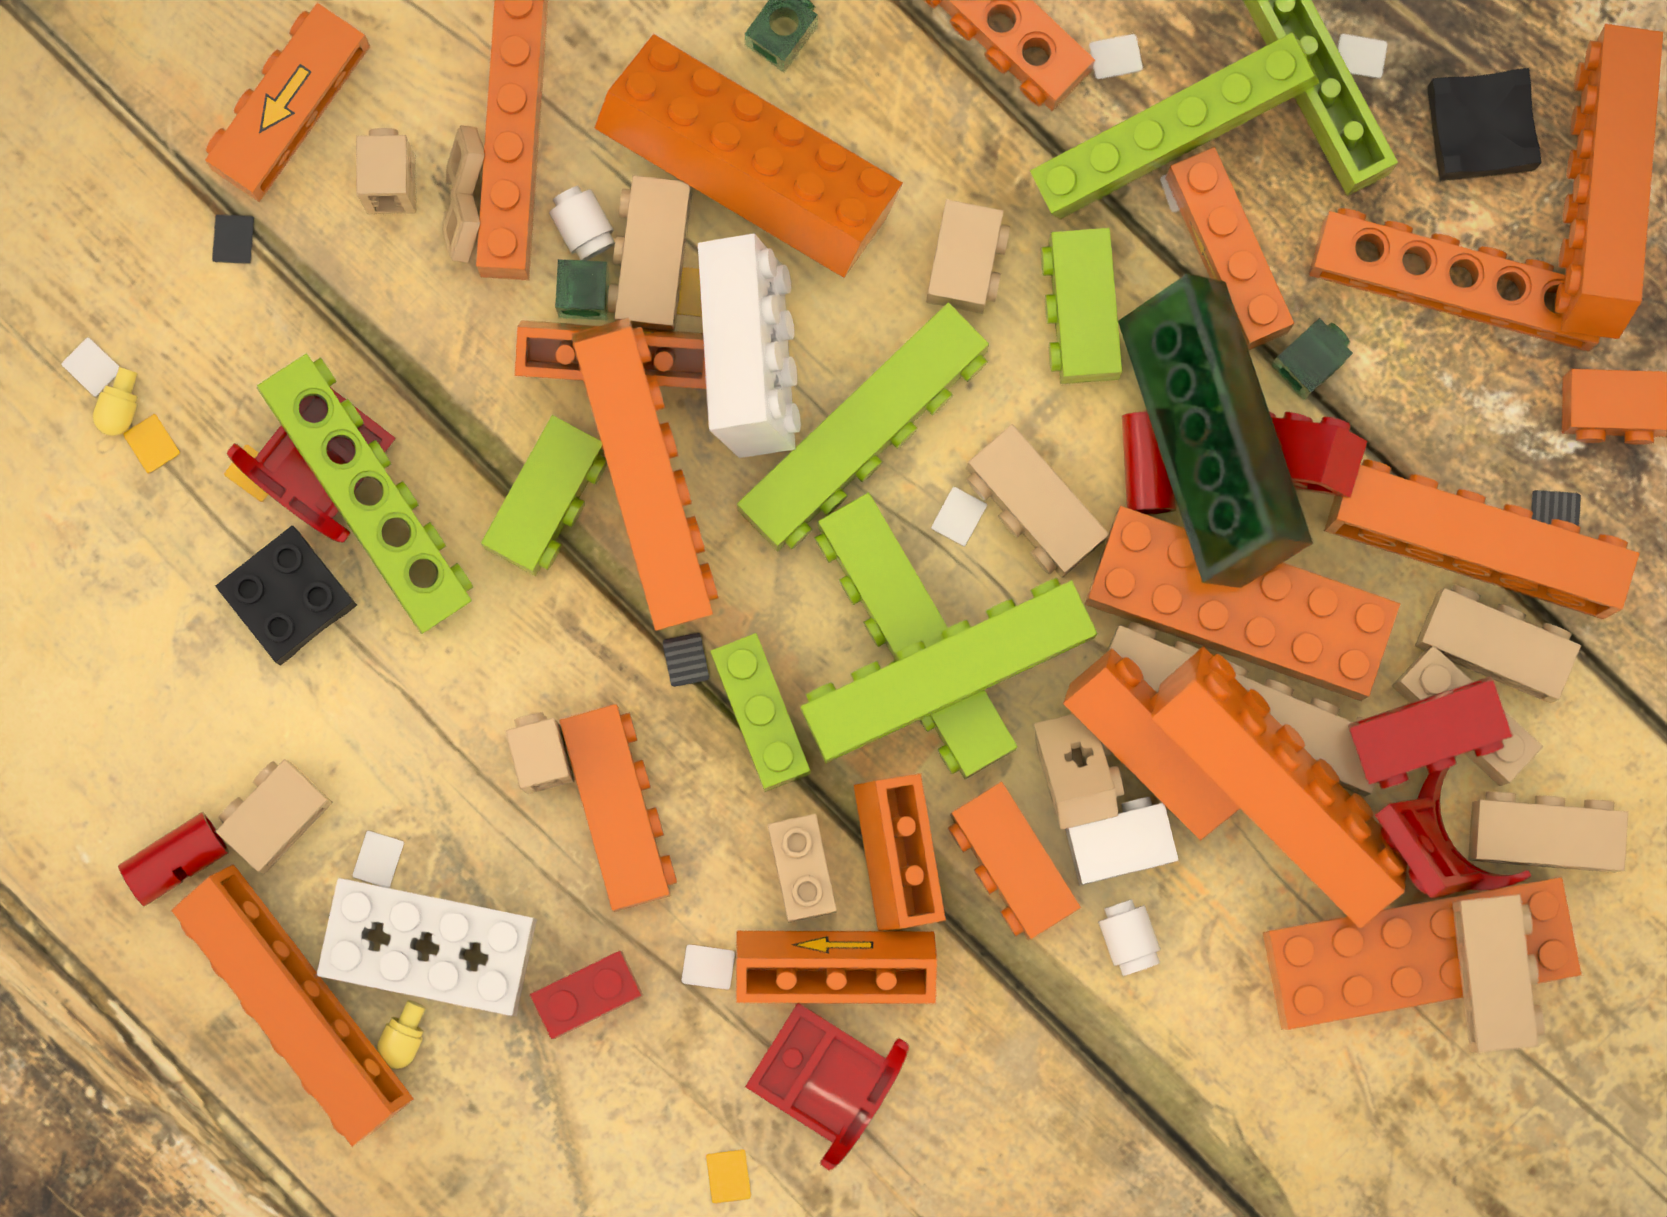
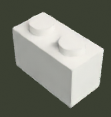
[1065,797,1179,886]

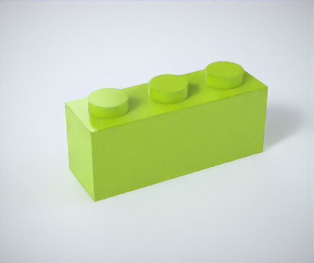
[1041,228,1122,384]
[481,415,608,576]
[710,633,810,792]

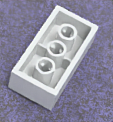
[698,233,801,458]
[317,878,537,1016]

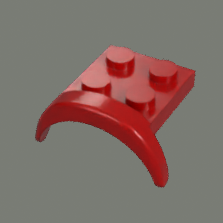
[227,387,396,543]
[1375,767,1531,898]
[745,1003,909,1171]

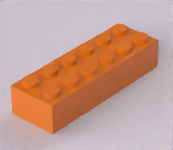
[1555,24,1663,339]
[594,34,903,278]
[572,318,719,631]
[1324,459,1640,619]
[1085,506,1401,701]
[1151,646,1407,928]
[1263,877,1582,1030]

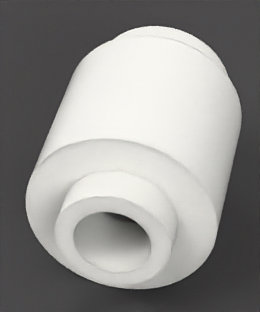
[549,186,615,262]
[1098,899,1161,976]

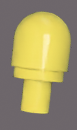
[93,367,138,436]
[377,1000,426,1069]

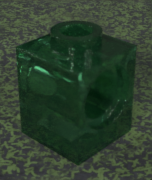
[745,0,818,73]
[555,259,610,320]
[1272,318,1353,400]

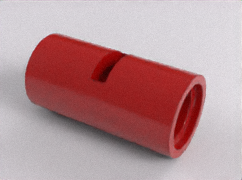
[1122,411,1176,515]
[118,812,229,907]

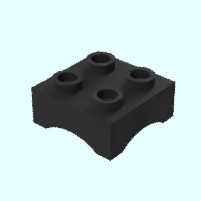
[1427,68,1542,182]
[215,525,357,666]

